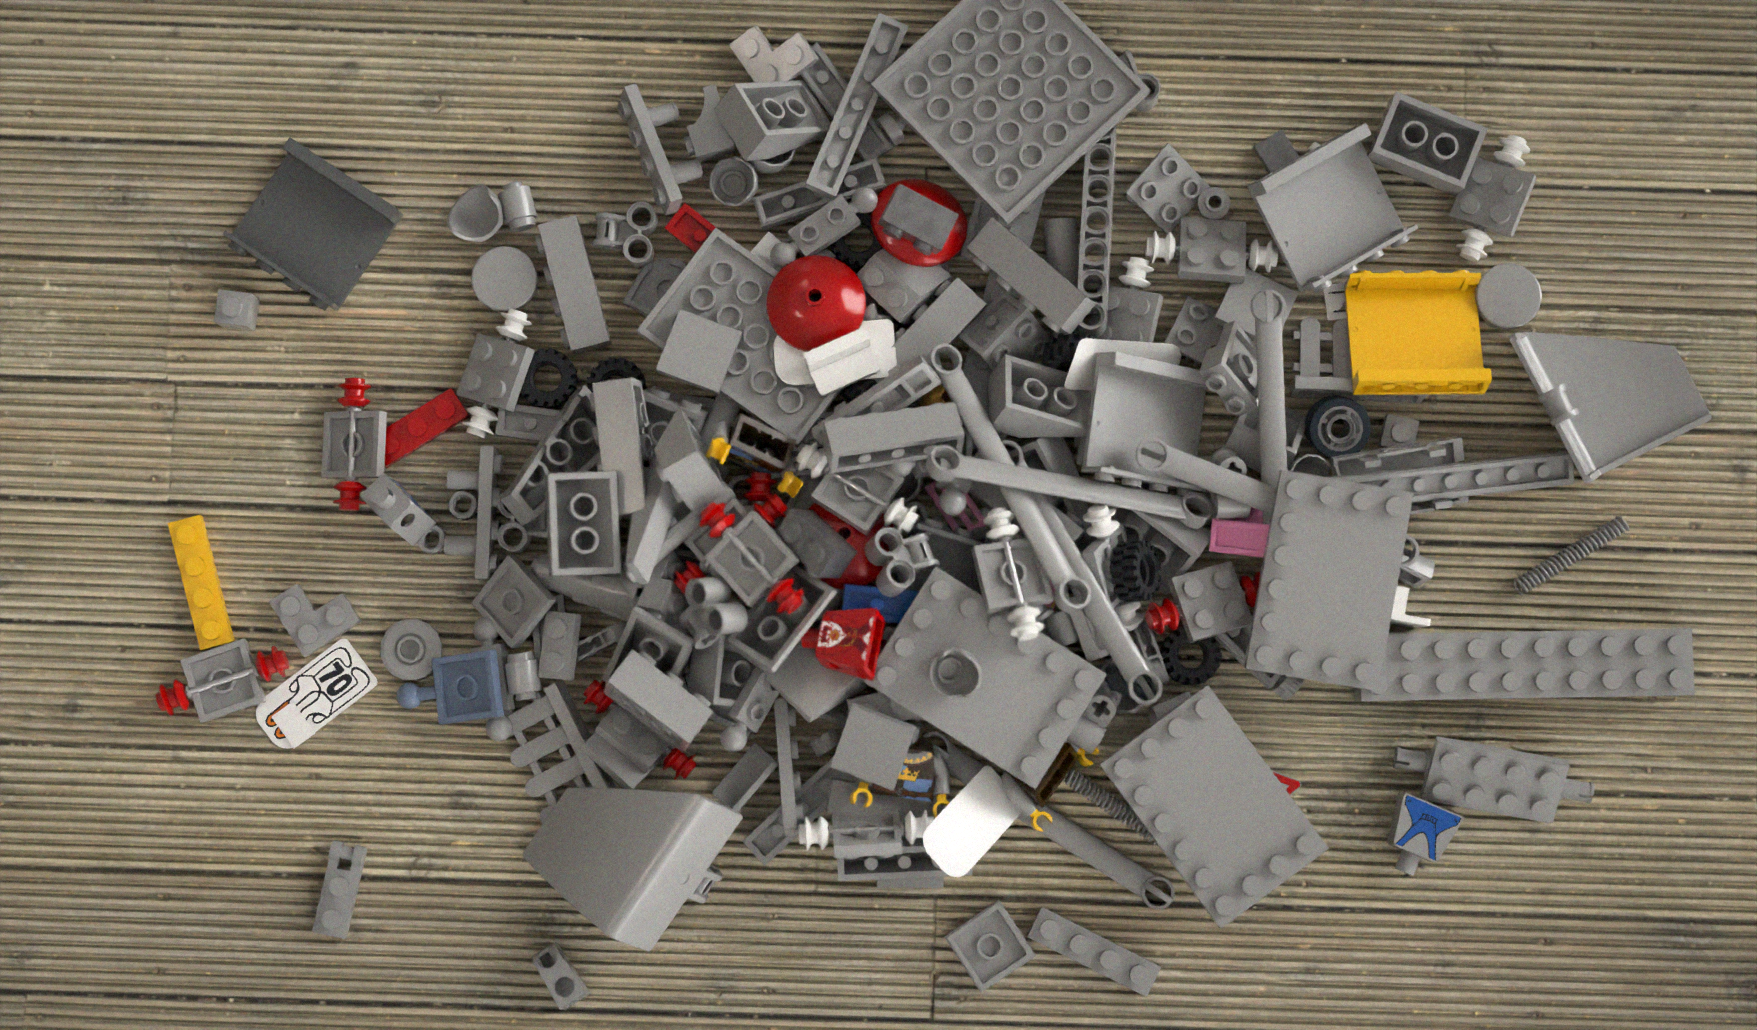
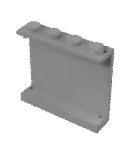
[1247,123,1418,293]
[1082,351,1209,497]

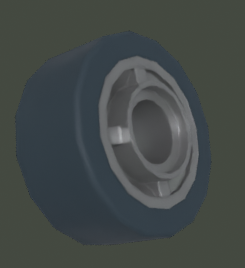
[1305,395,1371,457]

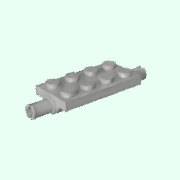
[1393,736,1595,824]

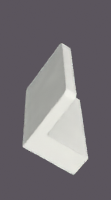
[803,327,880,397]
[1390,586,1431,629]

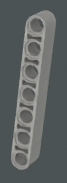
[1077,125,1117,338]

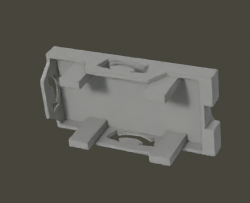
[1330,436,1469,515]

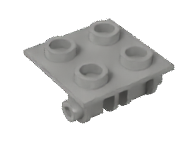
[1125,143,1210,235]
[1164,296,1223,367]

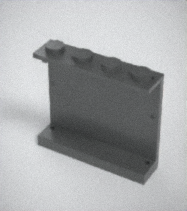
[223,137,403,311]

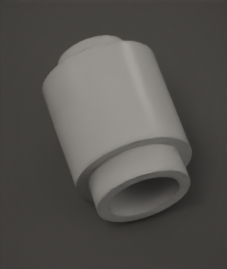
[498,181,537,232]
[504,651,542,701]

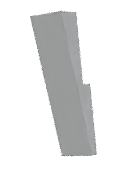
[625,456,678,585]

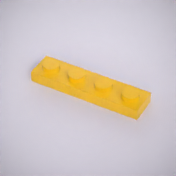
[167,515,235,651]

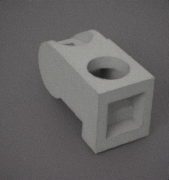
[532,942,591,1010]

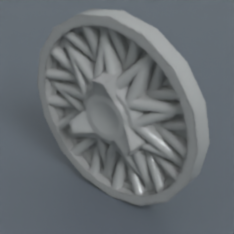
[380,619,442,680]

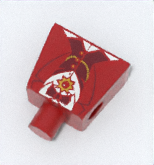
[801,608,886,681]

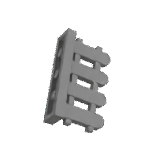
[1290,317,1427,404]
[504,681,617,824]

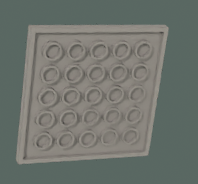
[871,0,1150,226]

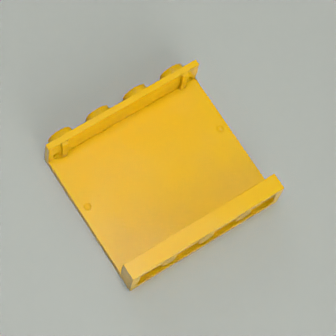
[1344,270,1492,395]

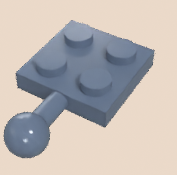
[396,650,504,725]

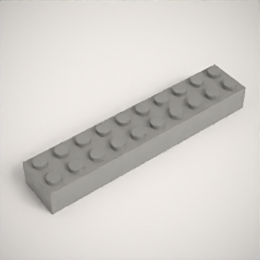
[1354,628,1695,702]

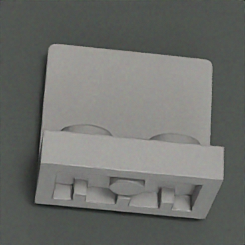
[958,290,1049,371]

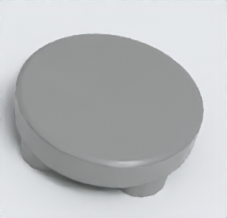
[471,246,538,313]
[1474,263,1542,330]

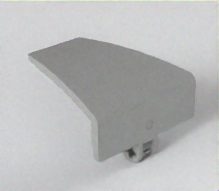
[1509,331,1712,484]
[523,788,742,951]

